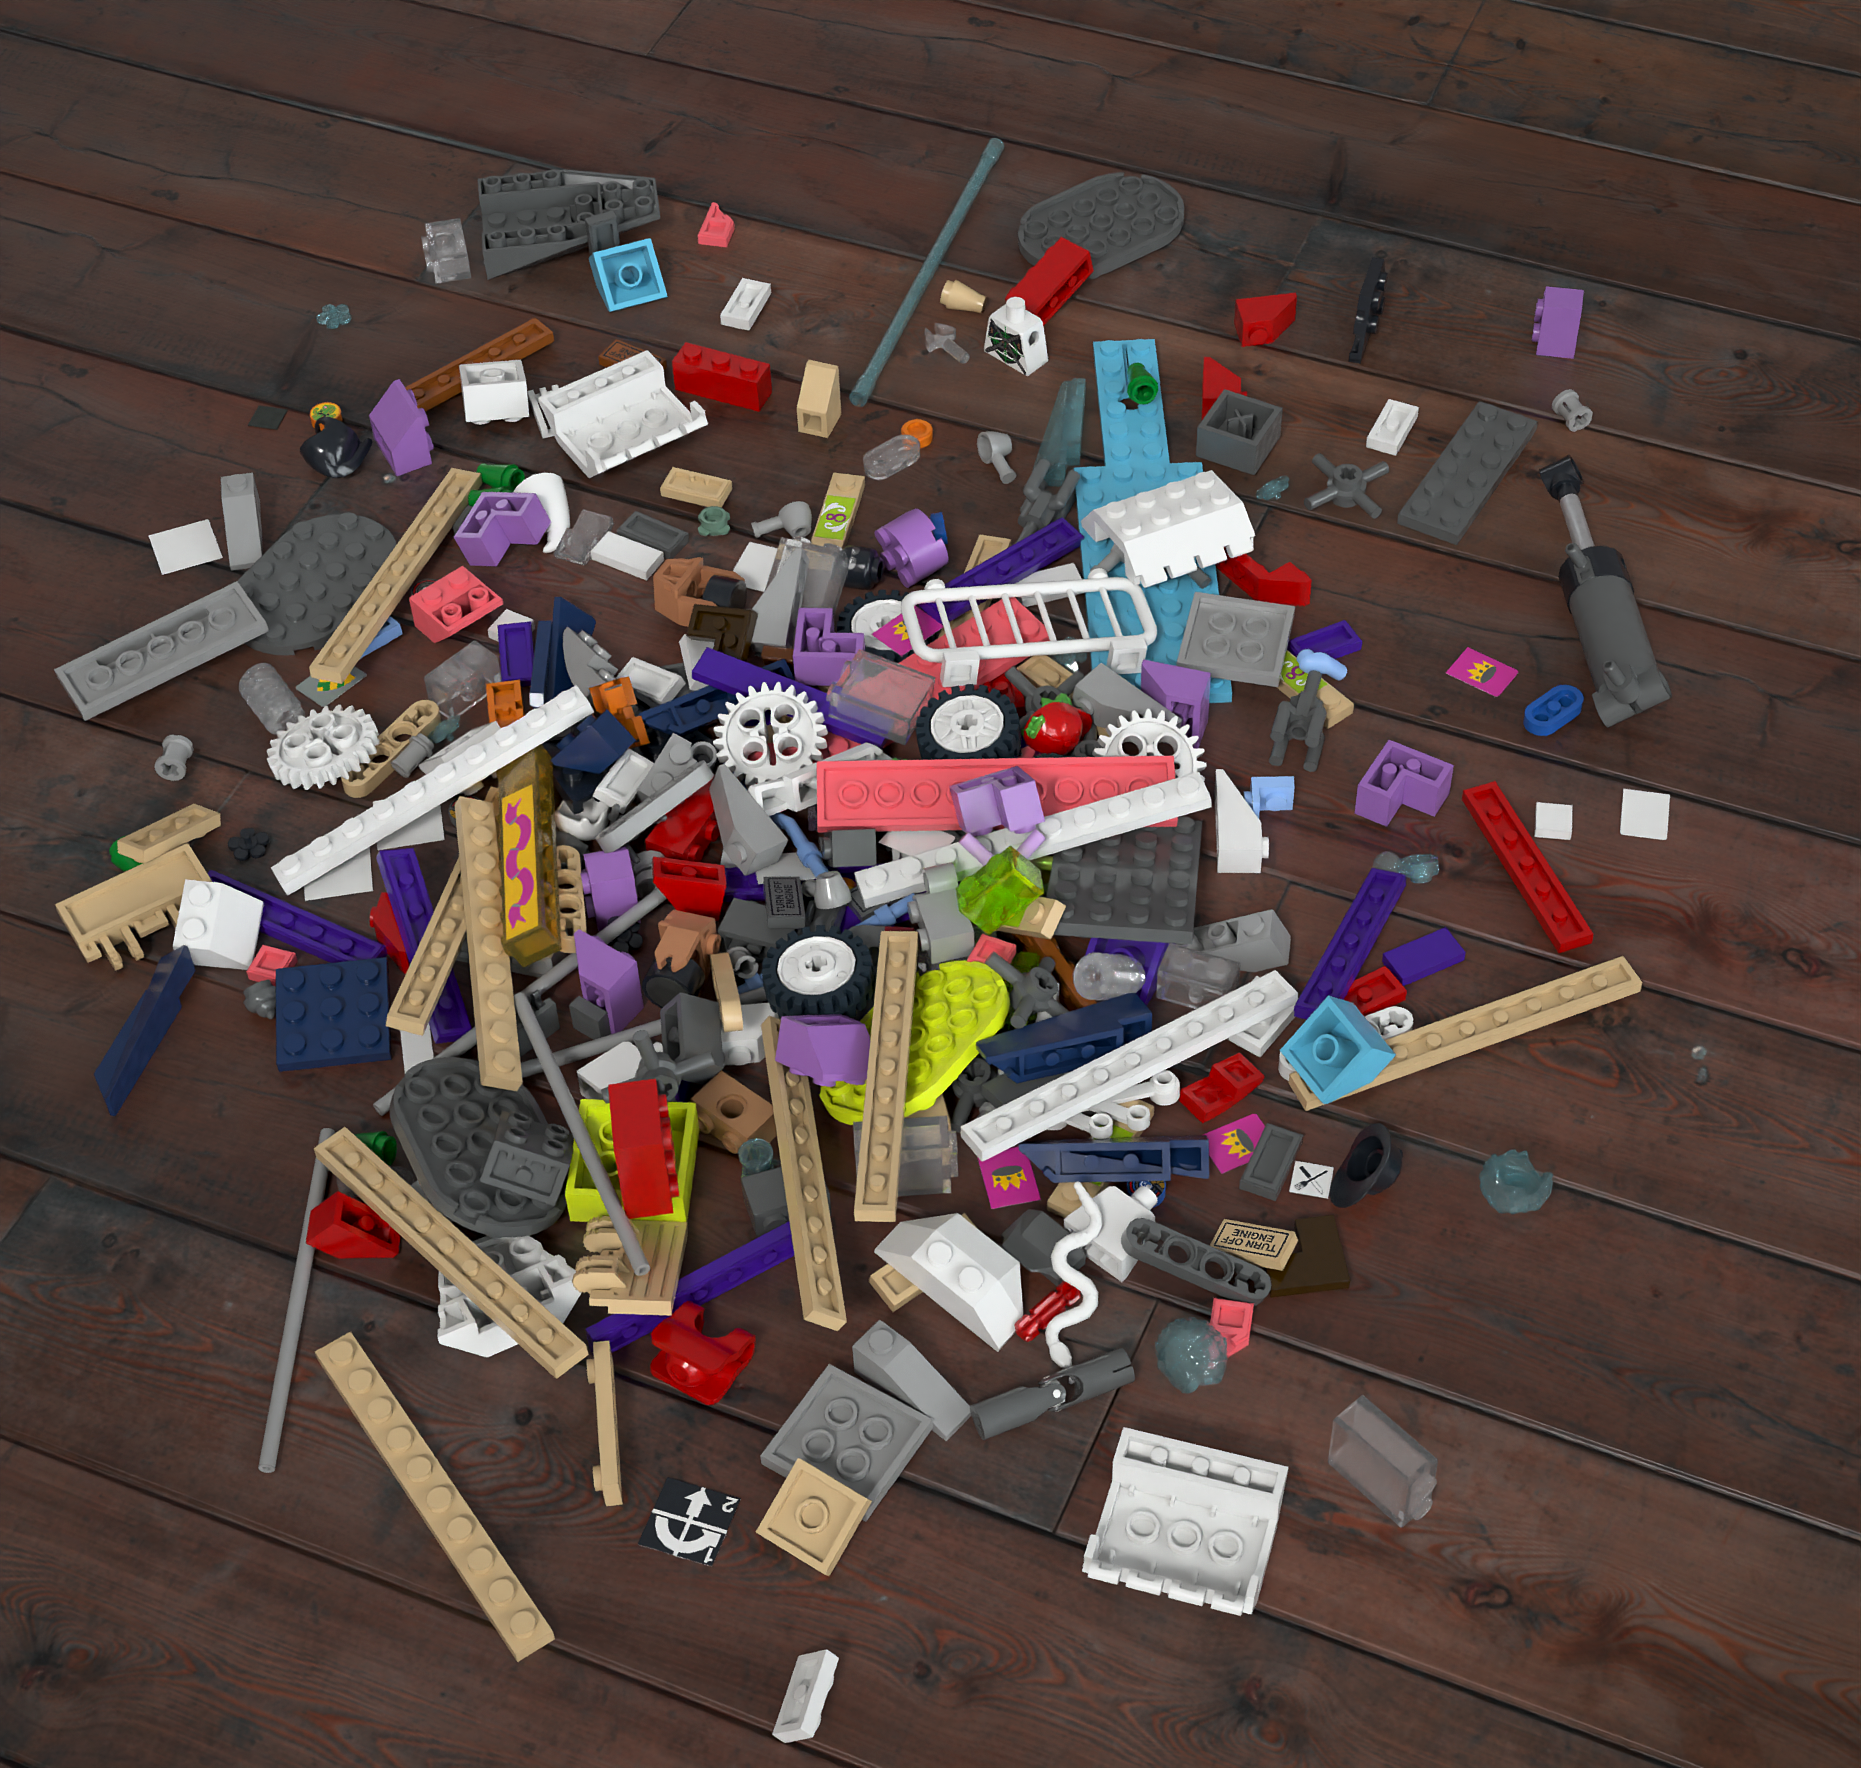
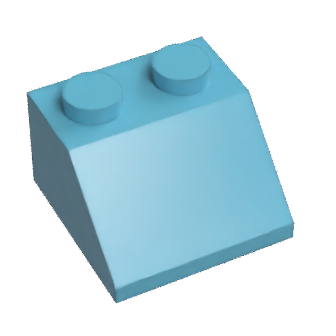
[588,238,668,313]
[1280,996,1396,1104]

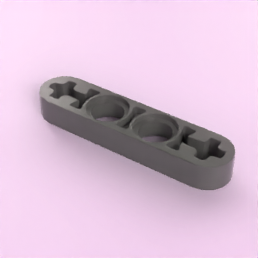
[1121,1218,1271,1306]

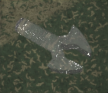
[925,323,970,364]

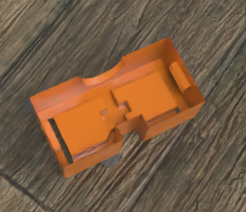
[589,676,650,749]
[486,679,525,728]

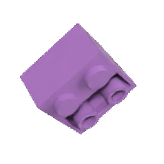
[369,379,434,476]
[1141,659,1211,749]
[574,929,644,1034]
[775,1014,870,1087]

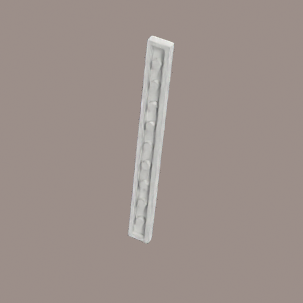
[271,685,594,896]
[854,772,1212,908]
[961,970,1298,1162]

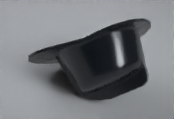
[1329,1123,1403,1208]

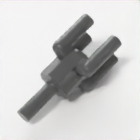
[1015,459,1080,544]
[1269,670,1327,772]

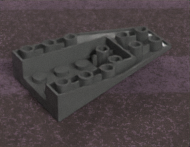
[478,169,660,280]

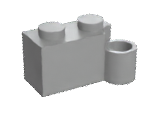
[636,733,717,804]
[907,862,974,964]

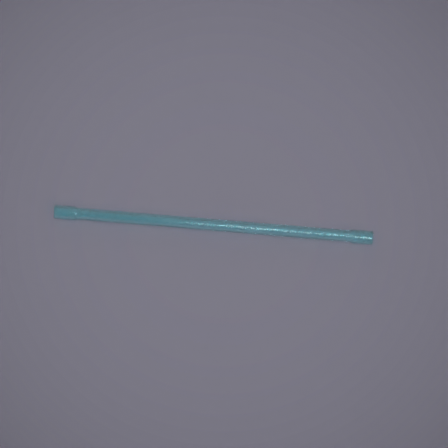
[849,138,1004,407]

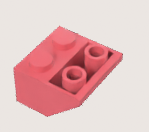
[409,566,503,643]

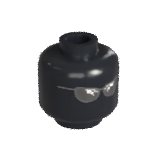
[833,545,884,590]

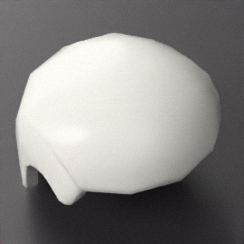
[554,797,611,841]

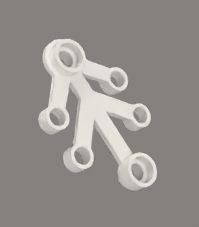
[1048,1070,1180,1139]

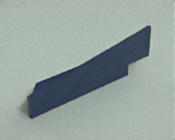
[530,597,596,709]
[638,658,795,737]
[94,945,196,1116]
[976,992,1152,1083]
[1019,1135,1209,1183]

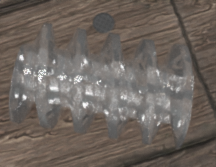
[239,663,305,735]
[1073,952,1146,1001]

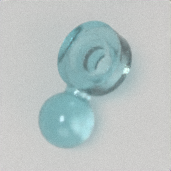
[1373,851,1439,883]

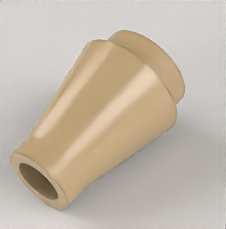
[940,280,987,314]

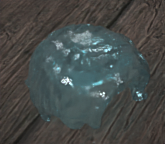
[1479,1150,1553,1215]
[1155,1316,1228,1394]

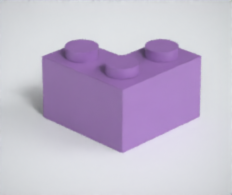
[1532,286,1584,359]
[454,492,551,566]
[793,608,866,686]
[1355,740,1454,827]
[949,766,1045,836]
[580,847,641,931]

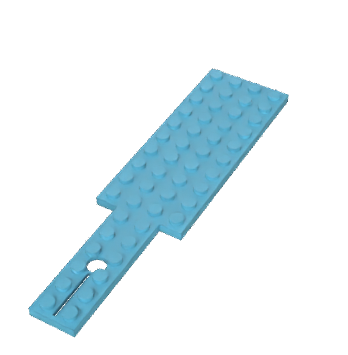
[1074,339,1232,703]

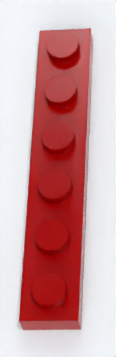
[1462,781,1594,953]

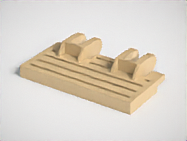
[55,843,212,971]
[572,1216,688,1316]

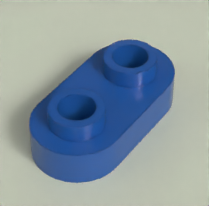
[1523,685,1584,736]

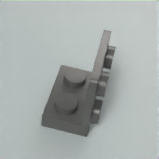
[480,1111,574,1206]

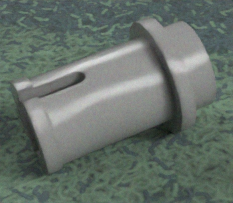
[391,733,434,778]
[727,946,758,979]

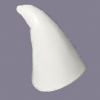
[513,473,570,553]

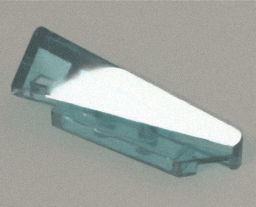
[1031,378,1086,487]

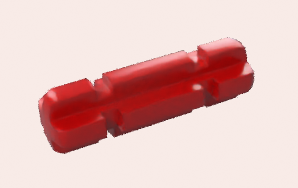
[1014,1281,1081,1342]

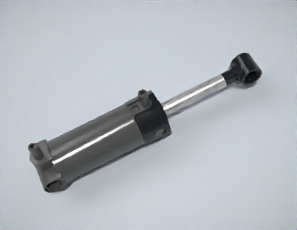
[1539,455,1672,728]

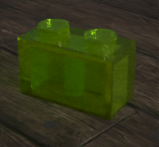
[956,845,1044,935]

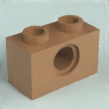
[691,1070,777,1161]

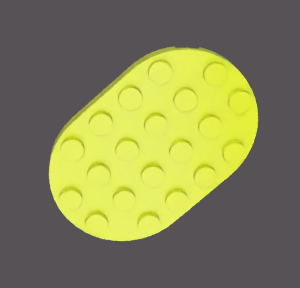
[819,960,1010,1126]

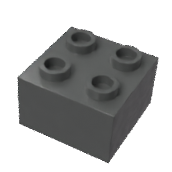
[1196,389,1283,475]

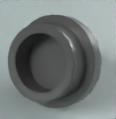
[243,980,276,1019]

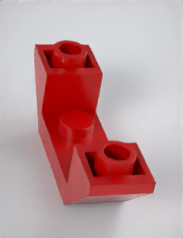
[1215,548,1312,607]

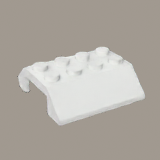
[538,350,708,478]
[1081,470,1256,588]
[1082,1427,1288,1616]

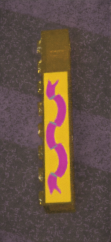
[496,744,562,967]

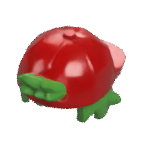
[1021,693,1093,758]

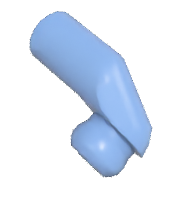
[1297,649,1347,681]

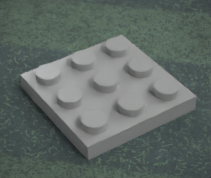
[1176,592,1295,687]
[760,1364,933,1522]

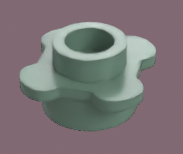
[698,506,730,536]

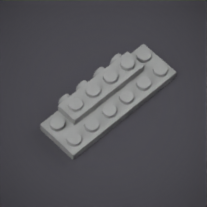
[54,581,269,721]

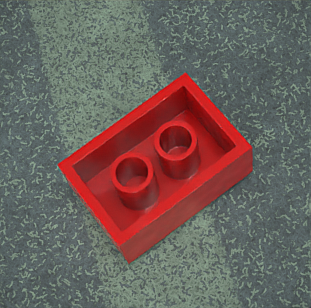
[608,1079,680,1219]

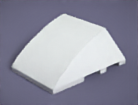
[438,1236,582,1357]

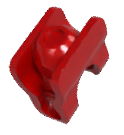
[650,1301,756,1405]

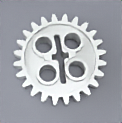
[713,682,828,790]
[267,704,380,790]
[1092,709,1206,781]

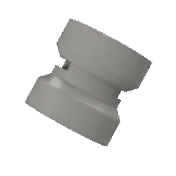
[631,850,666,899]

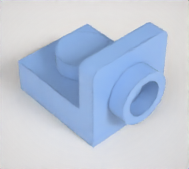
[1243,776,1295,819]

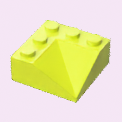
[565,1099,700,1222]

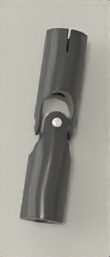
[970,1348,1135,1440]

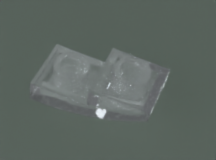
[554,509,614,565]

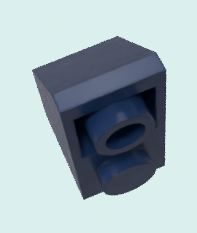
[550,709,636,774]

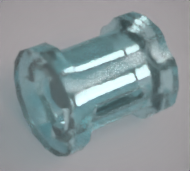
[738,1138,775,1178]

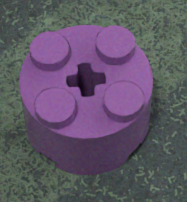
[874,508,949,588]

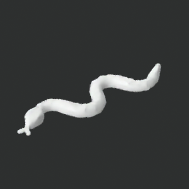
[1045,1181,1103,1384]

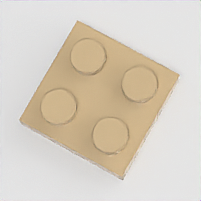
[756,1458,872,1576]

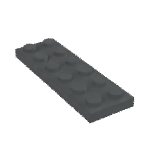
[1397,401,1538,545]

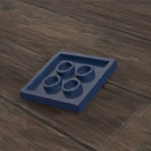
[276,957,392,1072]

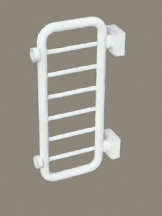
[901,568,1157,687]

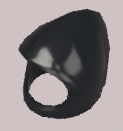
[300,417,373,478]

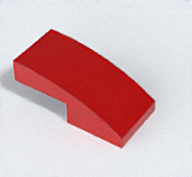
[1178,1052,1265,1124]

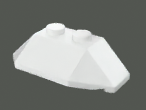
[874,1213,1023,1352]

